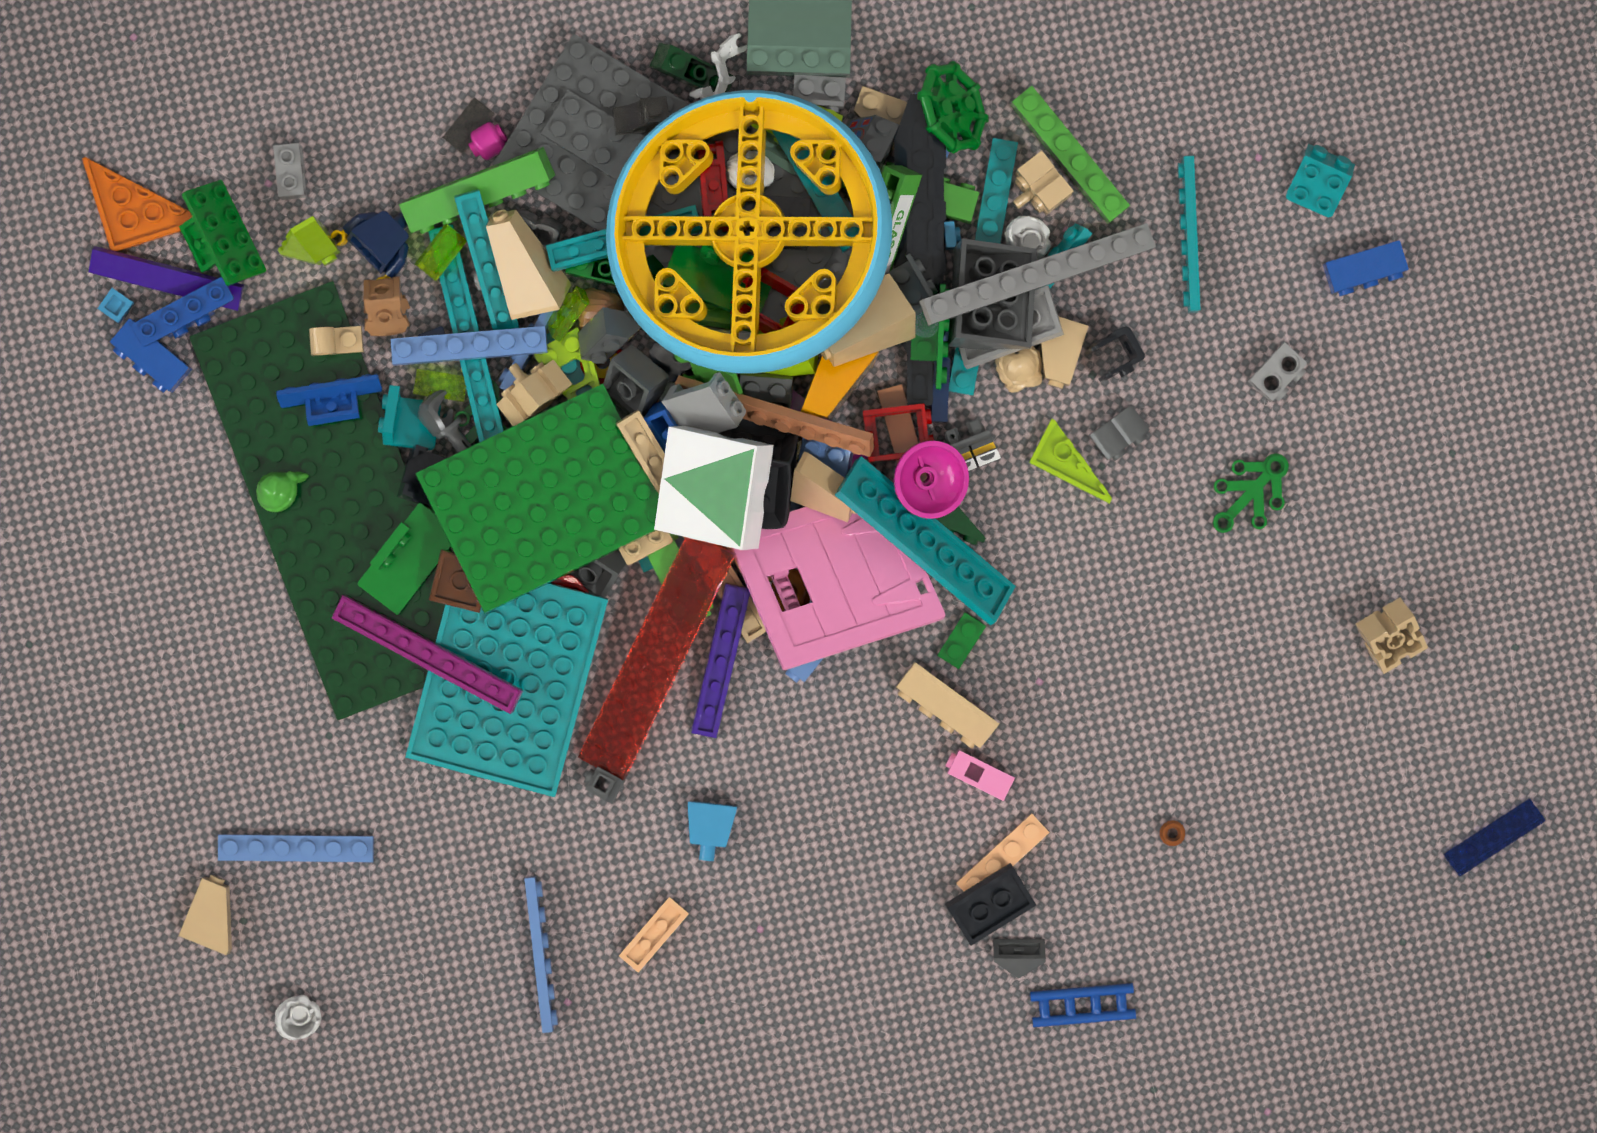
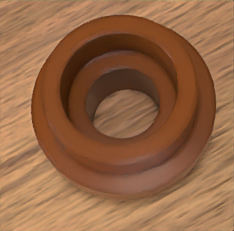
[1159,820,1185,846]

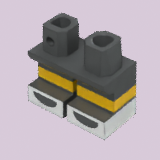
[944,419,1001,472]

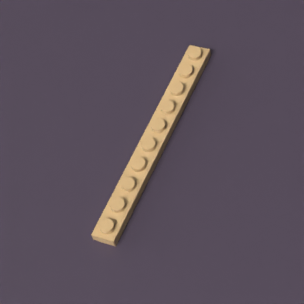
[615,410,766,643]

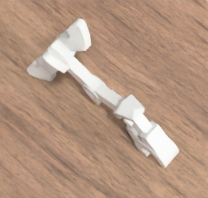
[689,33,747,99]

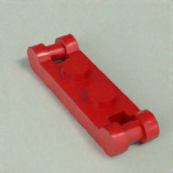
[697,140,729,232]

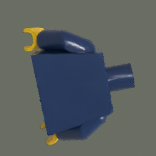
[331,211,409,280]

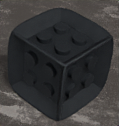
[718,419,798,529]

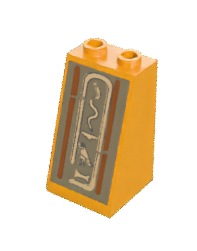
[800,351,879,421]

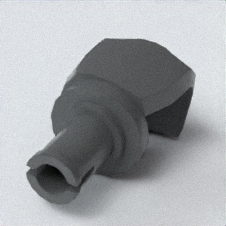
[418,390,473,453]

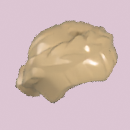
[995,346,1042,393]

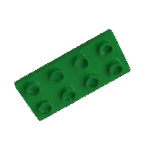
[179,180,266,286]
[663,245,771,313]
[910,283,950,389]
[357,503,451,615]

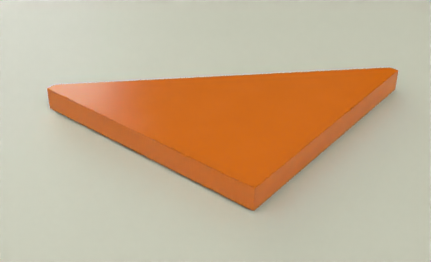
[82,157,192,252]

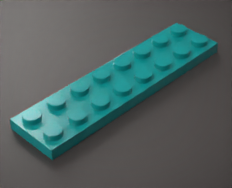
[835,456,1016,626]

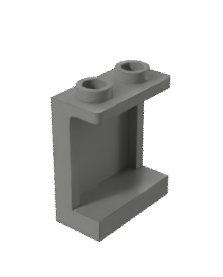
[662,372,746,433]

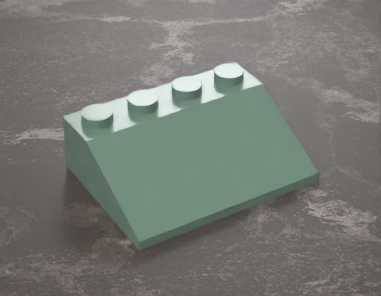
[747,0,852,78]

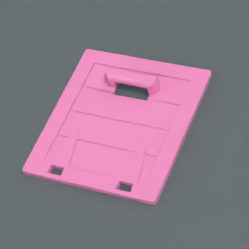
[731,507,945,670]

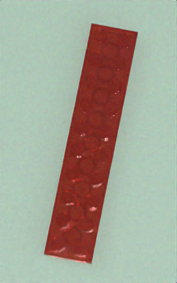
[578,537,736,781]

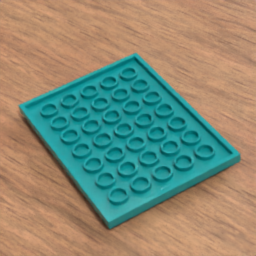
[405,583,609,797]

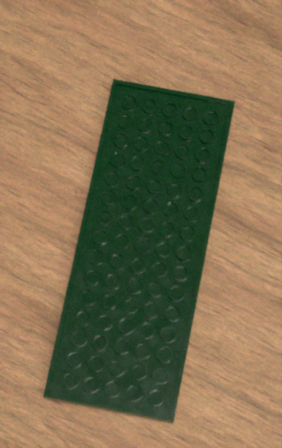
[189,281,446,721]

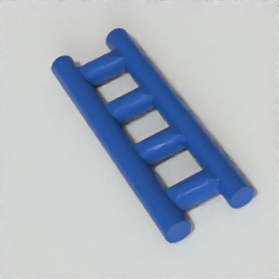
[1030,983,1136,1028]

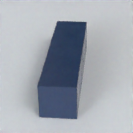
[931,357,950,423]

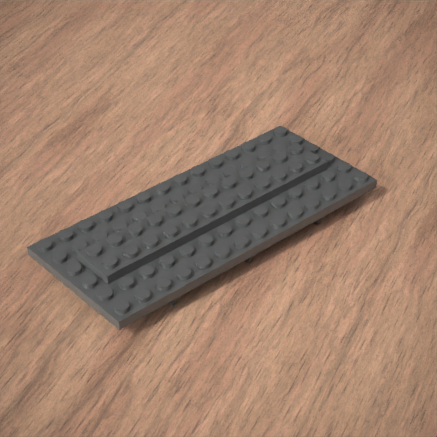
[492,33,860,323]

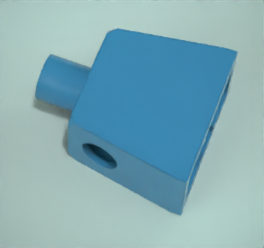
[688,801,737,861]

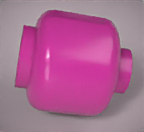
[468,122,508,160]

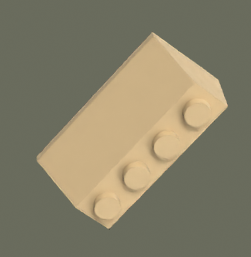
[896,662,999,749]

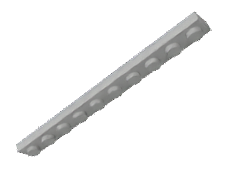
[919,223,1156,326]

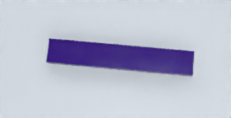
[88,246,244,311]
[691,583,750,738]

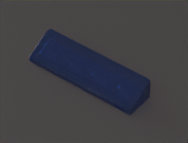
[1443,798,1546,877]

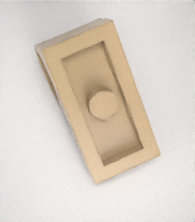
[309,326,364,356]

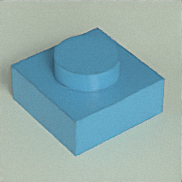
[944,221,961,250]
[97,288,134,324]

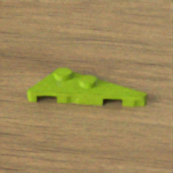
[1029,419,1112,504]

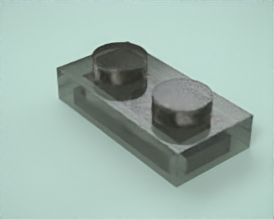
[442,97,495,154]

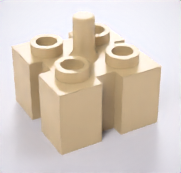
[1013,151,1074,215]
[496,360,572,426]
[1356,598,1428,674]

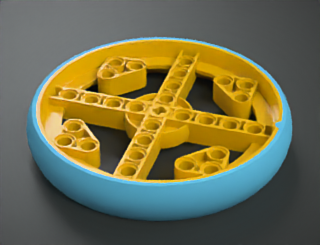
[606,90,892,373]

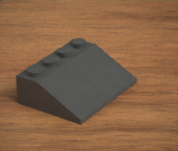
[948,238,1037,350]

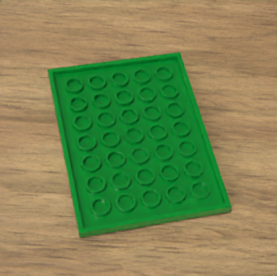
[416,384,659,614]

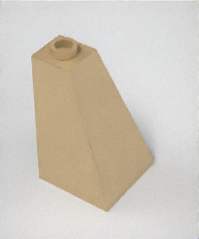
[486,210,571,320]
[821,273,916,367]

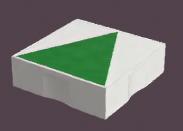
[654,426,774,550]

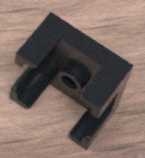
[397,445,447,508]

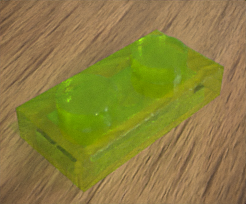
[414,224,467,281]
[547,286,590,342]
[413,369,467,402]

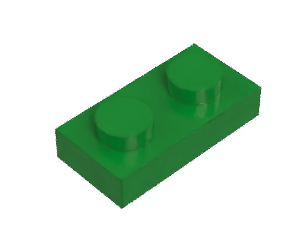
[937,612,986,669]

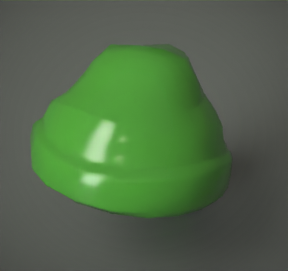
[256,471,309,512]

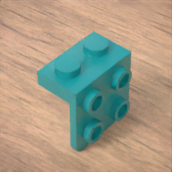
[1286,143,1355,217]
[378,385,441,450]

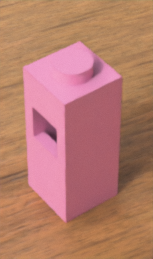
[945,750,1015,801]

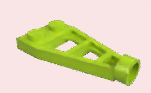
[533,327,600,400]

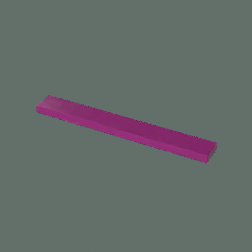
[332,595,524,714]

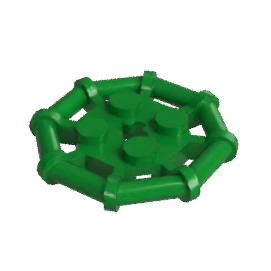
[917,61,989,154]

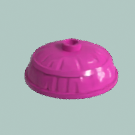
[894,441,969,519]

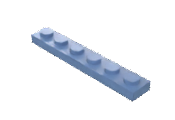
[391,326,548,366]
[218,834,374,862]
[524,876,558,1033]

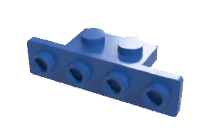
[131,277,234,347]
[276,374,382,426]

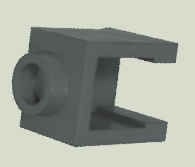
[584,766,626,804]

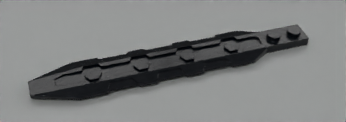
[894,94,946,405]

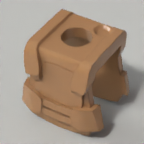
[363,276,410,336]

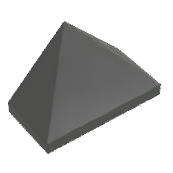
[993,939,1046,979]

